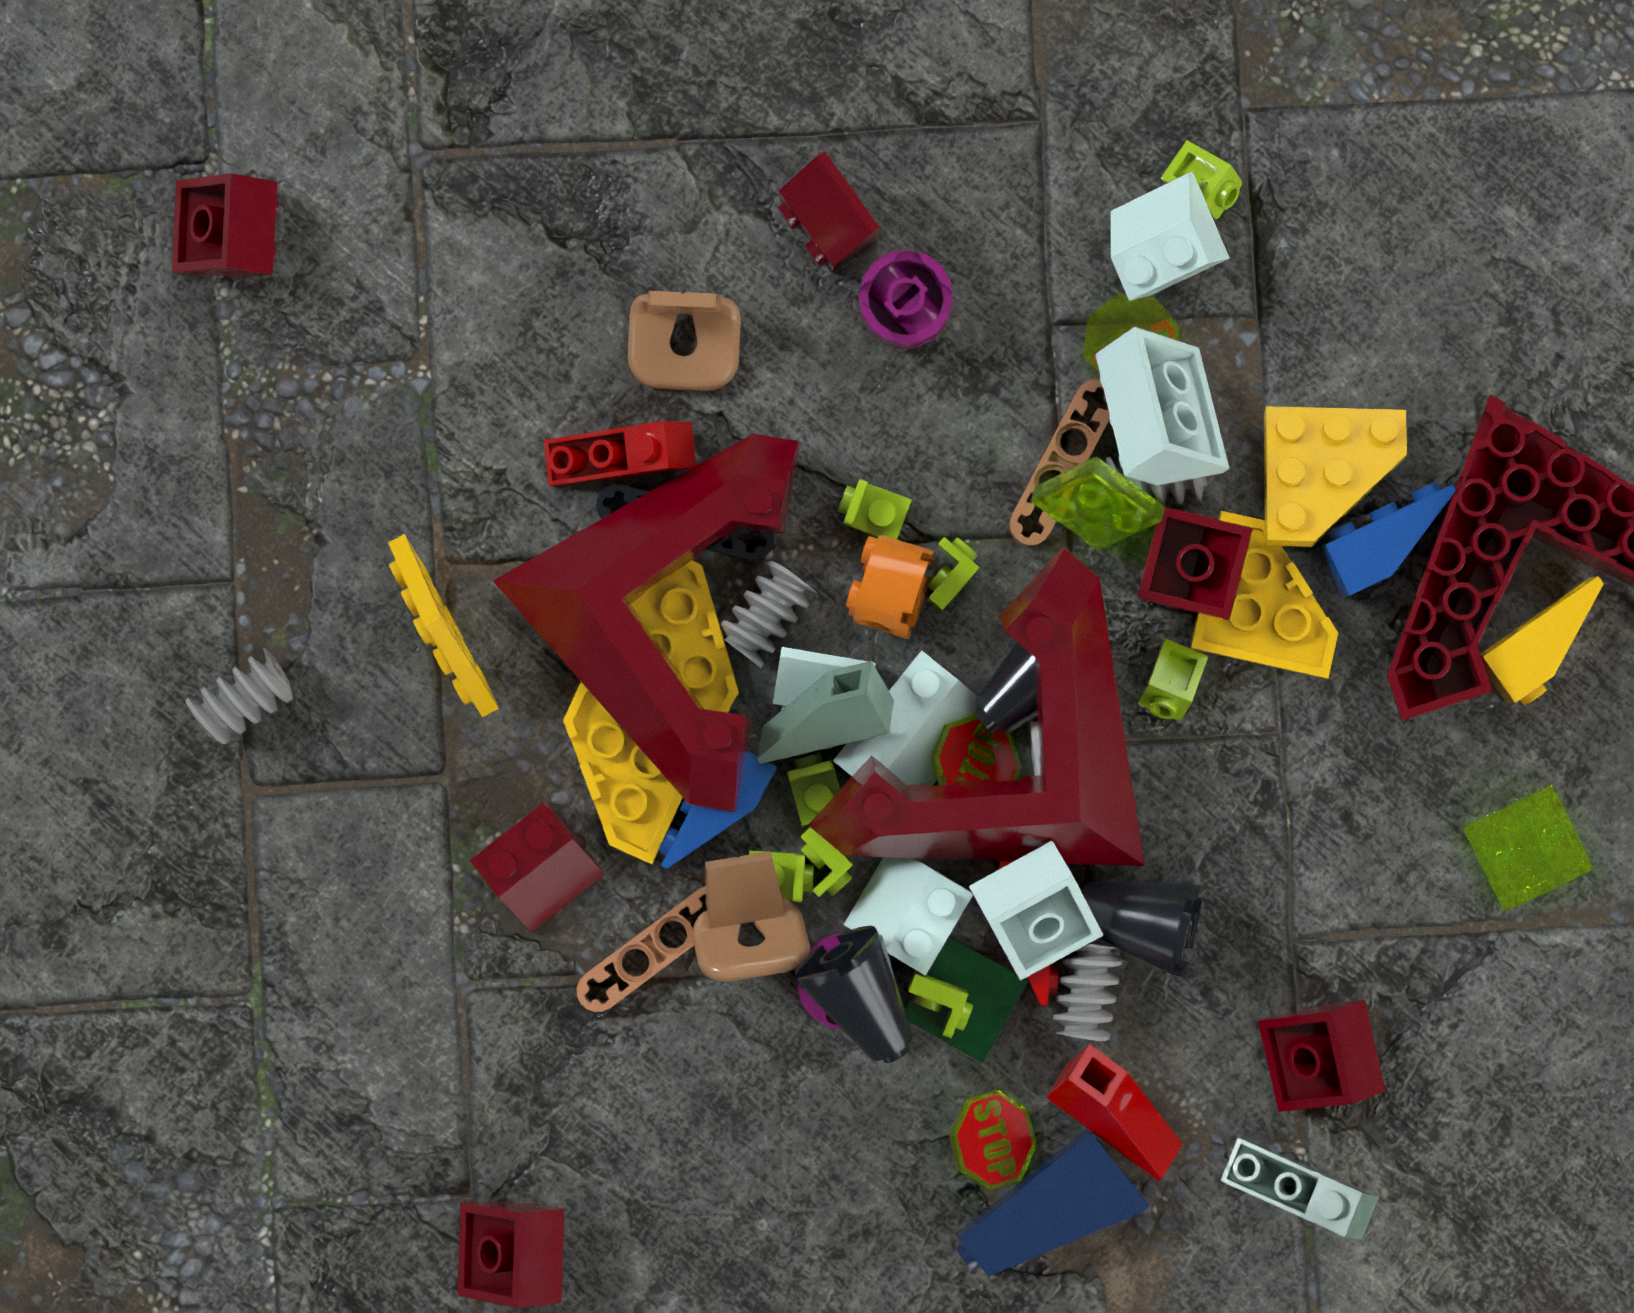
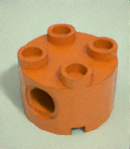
[846,534,936,639]

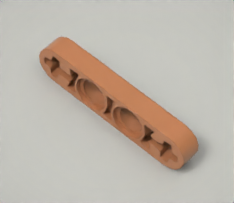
[1009,379,1110,546]
[577,886,706,1012]

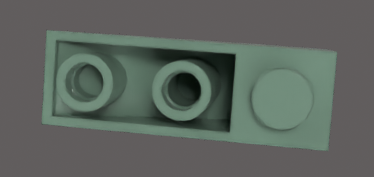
[757,661,894,764]
[1220,1138,1379,1240]

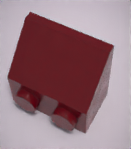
[777,151,880,272]
[171,173,278,277]
[1138,506,1253,620]
[469,801,605,932]
[1258,999,1385,1112]
[457,1201,564,1308]

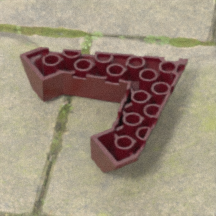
[1386,394,1634,721]
[493,434,800,812]
[809,546,1145,866]

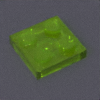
[1031,456,1165,551]

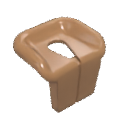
[628,291,741,391]
[693,851,811,982]

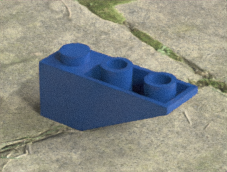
[1319,481,1456,597]
[658,751,777,869]

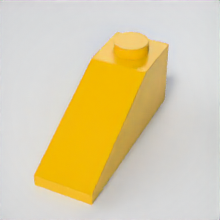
[1480,576,1604,705]

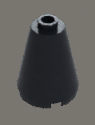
[974,642,1037,735]
[1081,882,1204,977]
[795,925,913,1063]

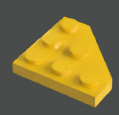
[1264,406,1407,547]
[1189,511,1338,679]
[388,534,499,717]
[631,560,739,713]
[563,682,683,864]

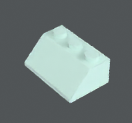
[1095,327,1229,485]
[833,651,981,786]

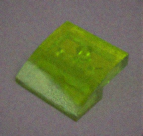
[1463,783,1594,912]

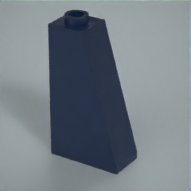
[956,1128,1150,1276]

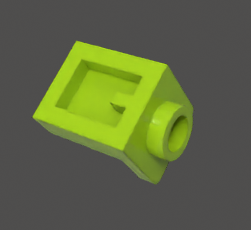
[1161,140,1242,219]
[838,479,912,539]
[927,537,980,612]
[1138,638,1209,721]
[787,753,840,826]
[801,827,853,897]
[749,850,814,902]
[908,970,973,1038]

